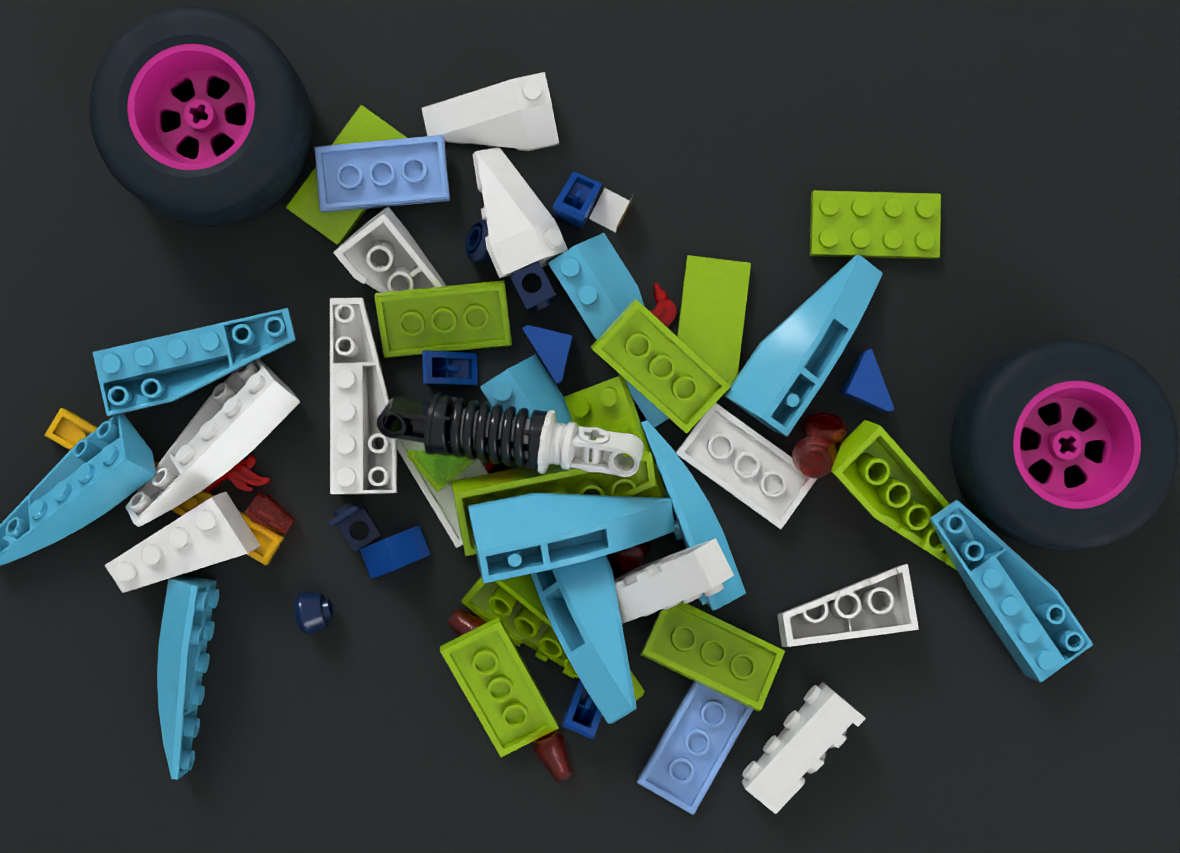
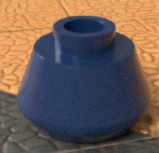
[465,220,492,262]
[294,591,334,635]

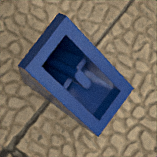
[553,171,602,229]
[522,325,573,385]
[841,349,895,413]
[422,350,478,387]
[359,525,431,579]
[562,679,602,739]

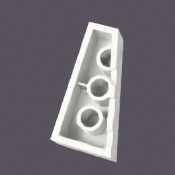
[105,491,261,593]
[614,538,734,624]
[777,564,919,647]
[741,682,866,814]

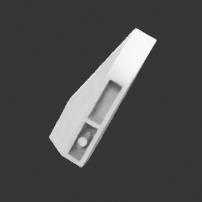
[330,298,397,495]
[125,359,300,527]

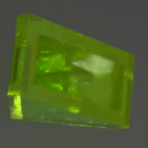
[407,450,476,492]

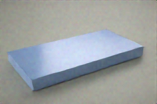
[314,135,450,213]
[637,681,753,815]

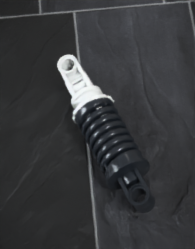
[377,392,644,477]

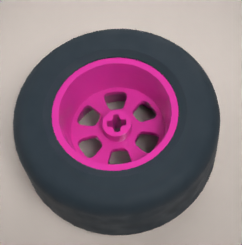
[89,6,312,225]
[950,340,1179,550]

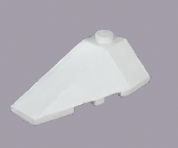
[422,72,559,151]
[473,147,568,278]
[333,206,446,293]

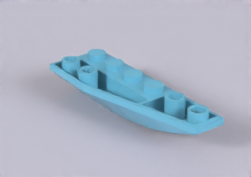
[724,255,883,436]
[93,308,296,416]
[0,414,156,566]
[641,421,746,611]
[468,493,675,583]
[929,500,1094,682]
[531,555,637,724]
[157,575,219,780]

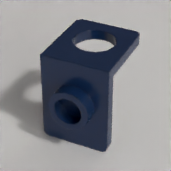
[511,262,556,312]
[328,503,381,551]

